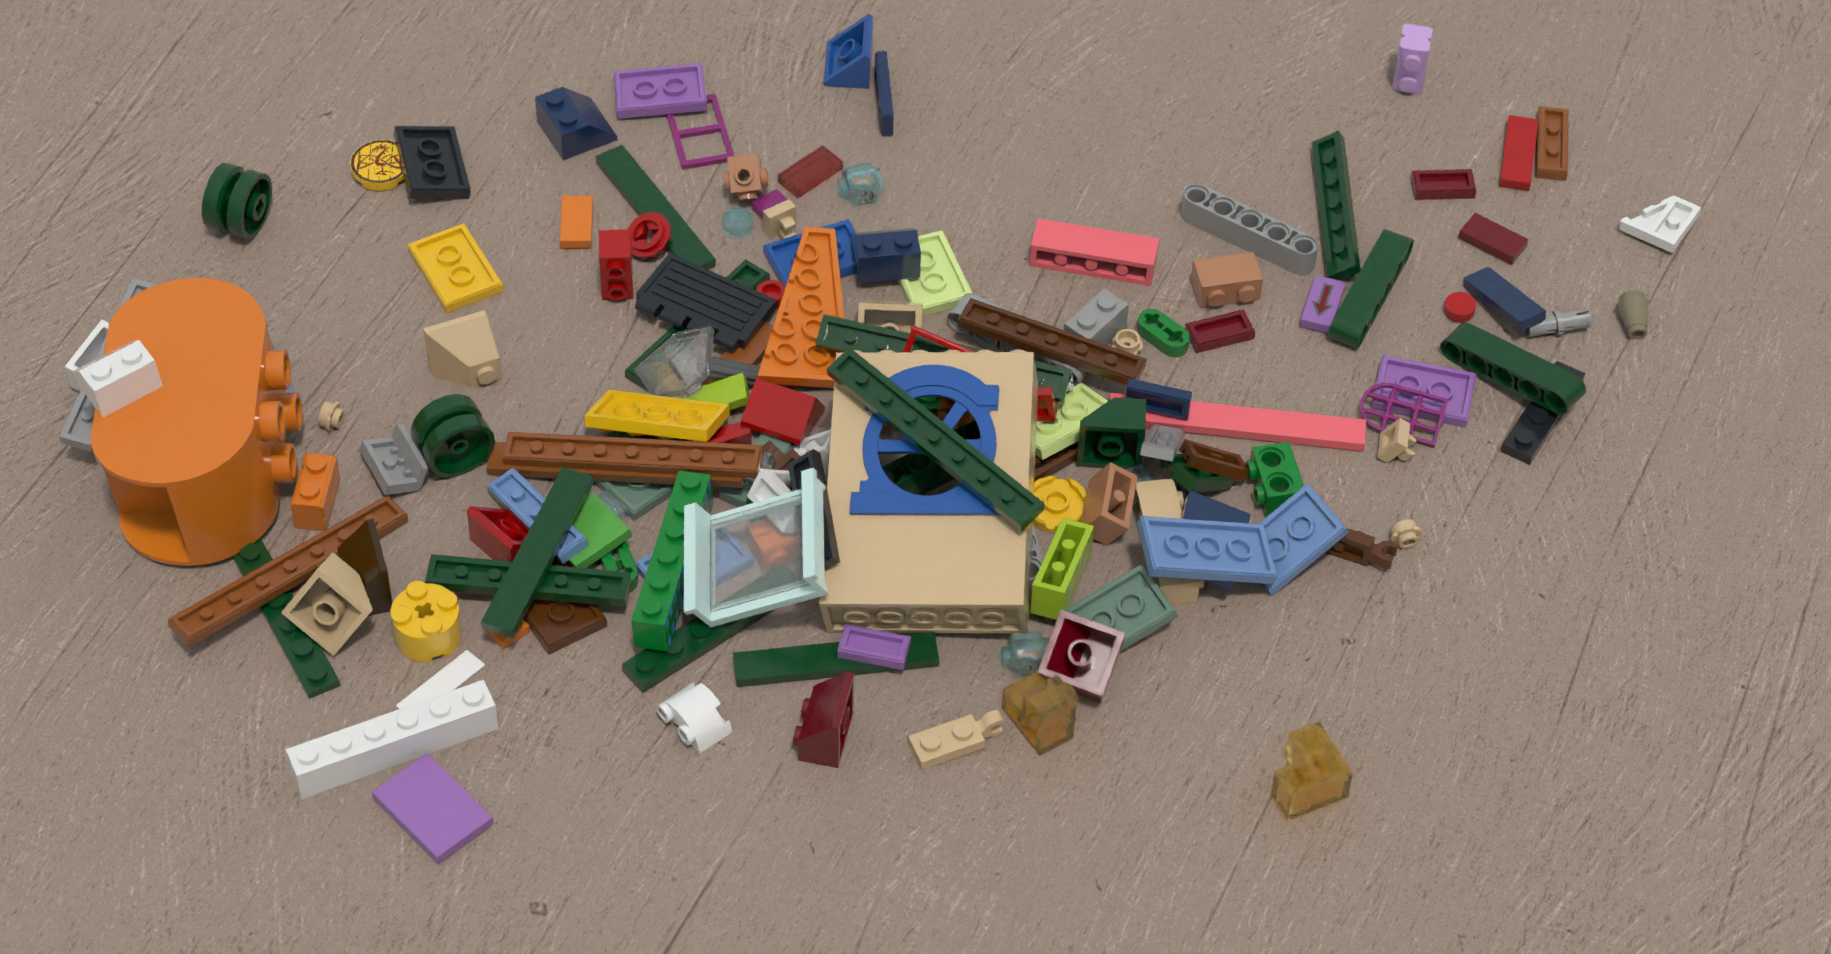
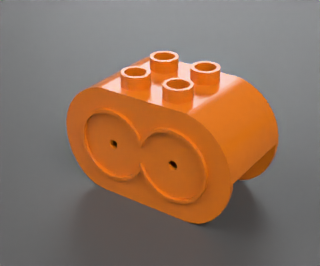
[91,278,303,566]

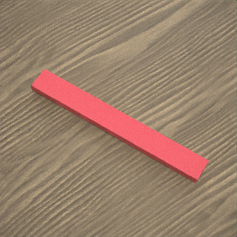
[1110,393,1366,451]

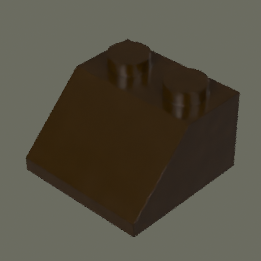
[337,518,393,617]

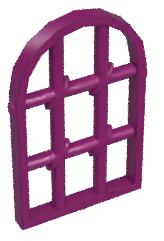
[1360,383,1449,447]

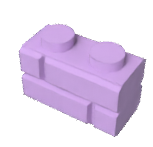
[1392,24,1433,94]

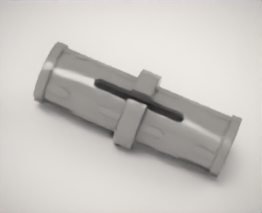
[1525,308,1592,338]

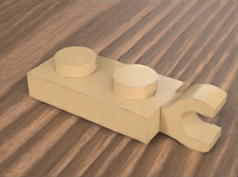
[908,710,1003,770]

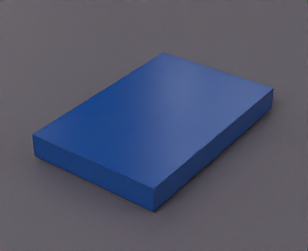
[763,219,857,287]

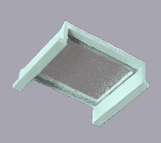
[684,468,829,627]

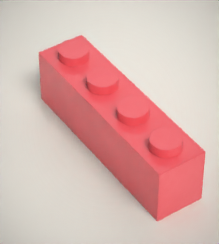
[1029,218,1160,286]

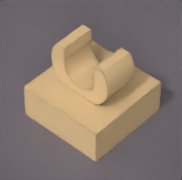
[763,199,796,239]
[1377,418,1416,463]

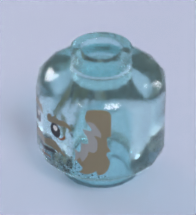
[837,162,884,205]
[1001,631,1049,677]

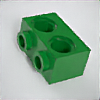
[1245,442,1304,517]

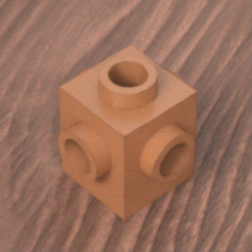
[724,153,769,202]

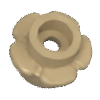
[1112,329,1143,355]
[318,401,345,432]
[1390,519,1422,549]

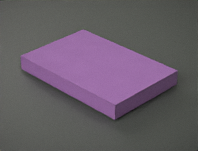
[614,63,707,119]
[1371,355,1477,428]
[372,753,494,864]

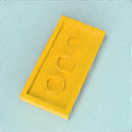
[584,390,730,442]

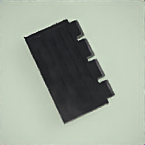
[635,253,777,353]

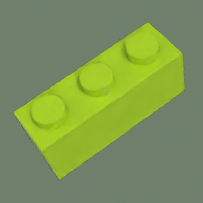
[1030,518,1094,620]

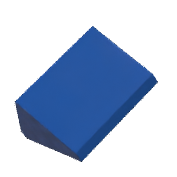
[823,14,873,89]

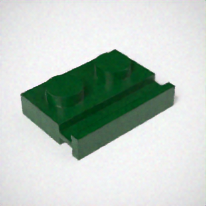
[1159,454,1235,493]

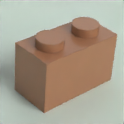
[1191,252,1263,308]
[1081,462,1138,546]

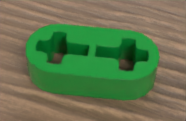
[1137,309,1190,357]
[599,541,638,593]

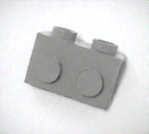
[359,423,428,495]

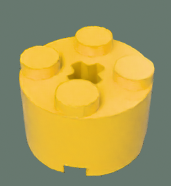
[390,581,462,662]

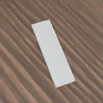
[396,650,485,709]

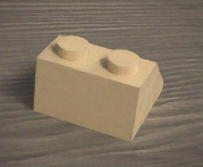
[858,300,923,333]
[281,552,373,656]

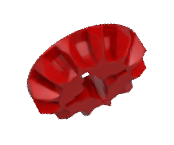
[628,212,673,260]

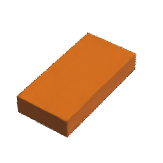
[560,196,593,248]

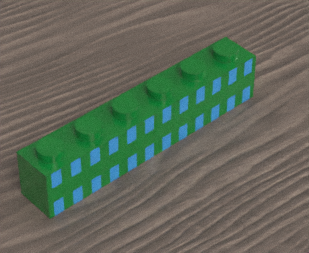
[631,471,714,651]

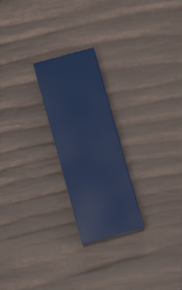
[875,51,894,137]
[1463,266,1546,331]

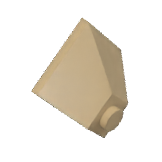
[423,310,502,388]

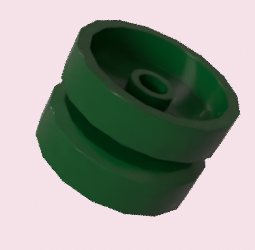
[201,163,273,239]
[411,394,495,477]

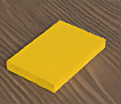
[407,223,504,313]

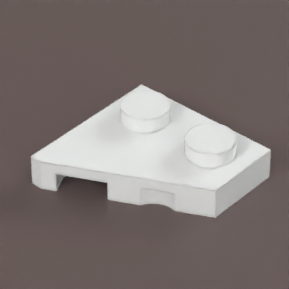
[1619,195,1701,253]

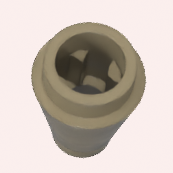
[1617,290,1648,339]

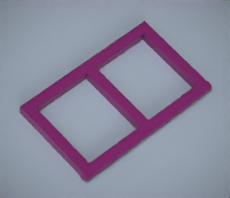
[666,94,734,170]

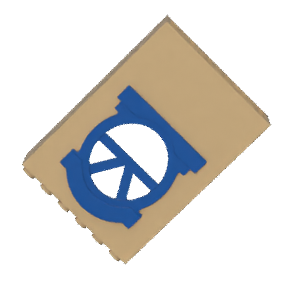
[819,350,1038,634]

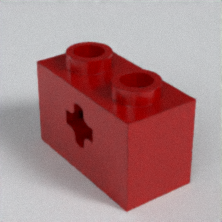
[599,229,633,300]

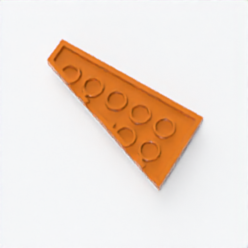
[757,227,845,388]

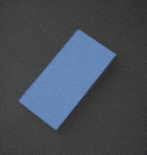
[1137,516,1278,584]

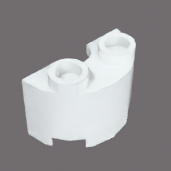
[656,682,733,754]

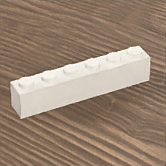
[286,680,499,799]

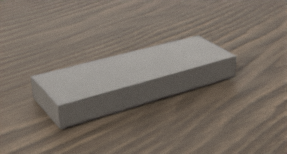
[1140,424,1184,461]

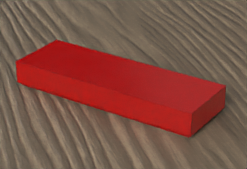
[1499,115,1539,191]

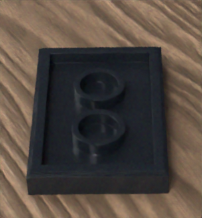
[393,126,471,198]

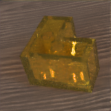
[1002,671,1078,756]
[1271,721,1353,821]

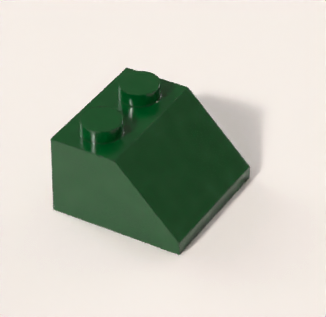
[1076,397,1146,470]

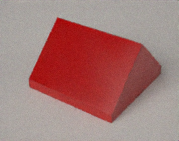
[740,378,825,445]
[467,506,528,562]

